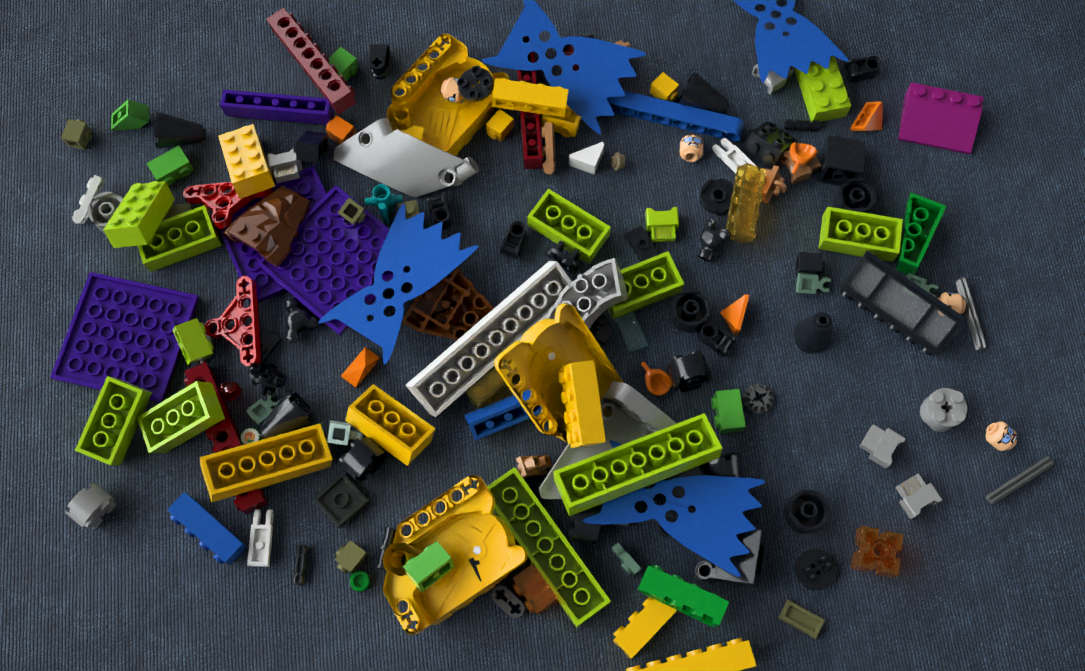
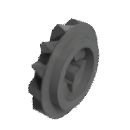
[743,383,775,414]

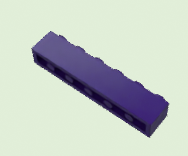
[220,90,334,125]

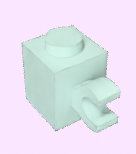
[327,420,363,445]

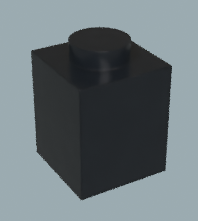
[796,252,825,277]

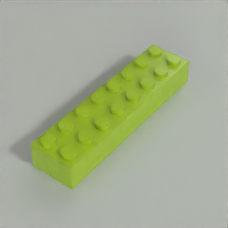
[553,413,722,516]
[488,467,611,628]

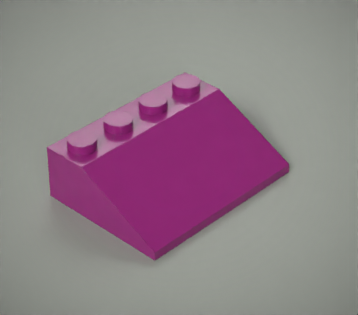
[898,82,983,154]

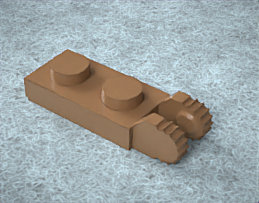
[542,122,556,175]

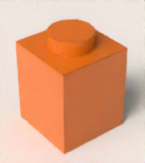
[325,115,356,144]

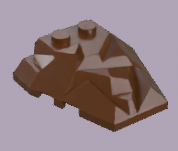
[222,185,311,267]
[402,267,494,341]

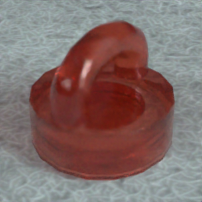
[220,382,242,401]

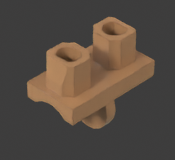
[754,166,787,204]
[516,455,552,478]

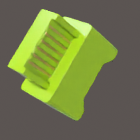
[645,207,679,242]

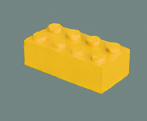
[218,124,275,199]
[558,360,606,448]
[345,384,436,466]

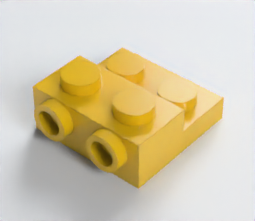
[541,104,581,137]

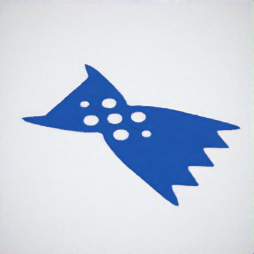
[481,0,646,134]
[733,0,849,83]
[319,203,478,365]
[583,440,765,577]

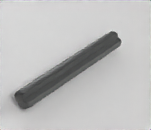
[955,278,987,350]
[986,456,1054,505]

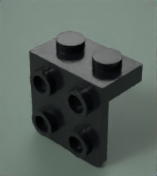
[743,121,796,168]

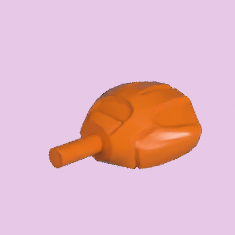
[790,142,818,175]
[641,362,673,396]

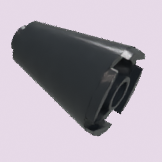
[677,72,729,114]
[154,112,206,149]
[793,312,832,354]
[259,389,316,439]
[702,452,742,478]

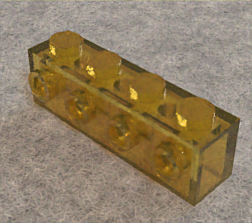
[726,163,766,243]
[466,360,520,409]

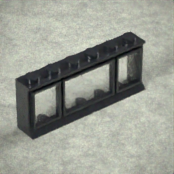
[839,251,966,356]

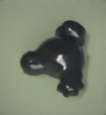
[698,218,731,262]
[285,298,320,344]

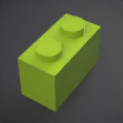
[173,318,214,365]

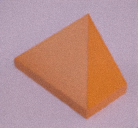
[850,102,883,131]
[720,294,749,336]
[341,347,380,388]

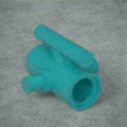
[365,184,403,225]

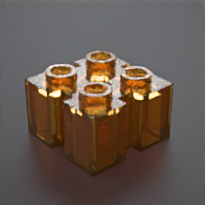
[851,526,904,578]
[512,563,558,616]

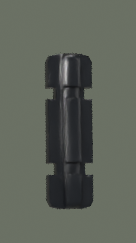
[784,119,820,131]
[292,545,308,586]

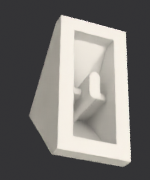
[569,142,604,174]

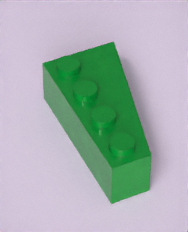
[896,192,946,275]
[637,565,730,628]

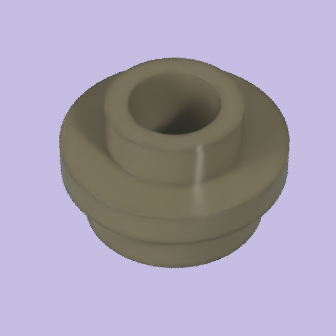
[611,152,625,171]

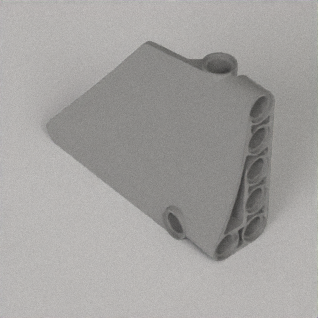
[539,381,677,499]

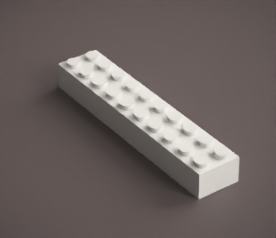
[406,261,572,417]

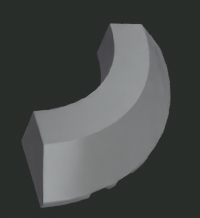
[545,258,628,329]

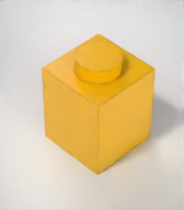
[650,72,679,102]
[486,109,514,142]

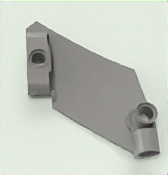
[333,118,479,198]

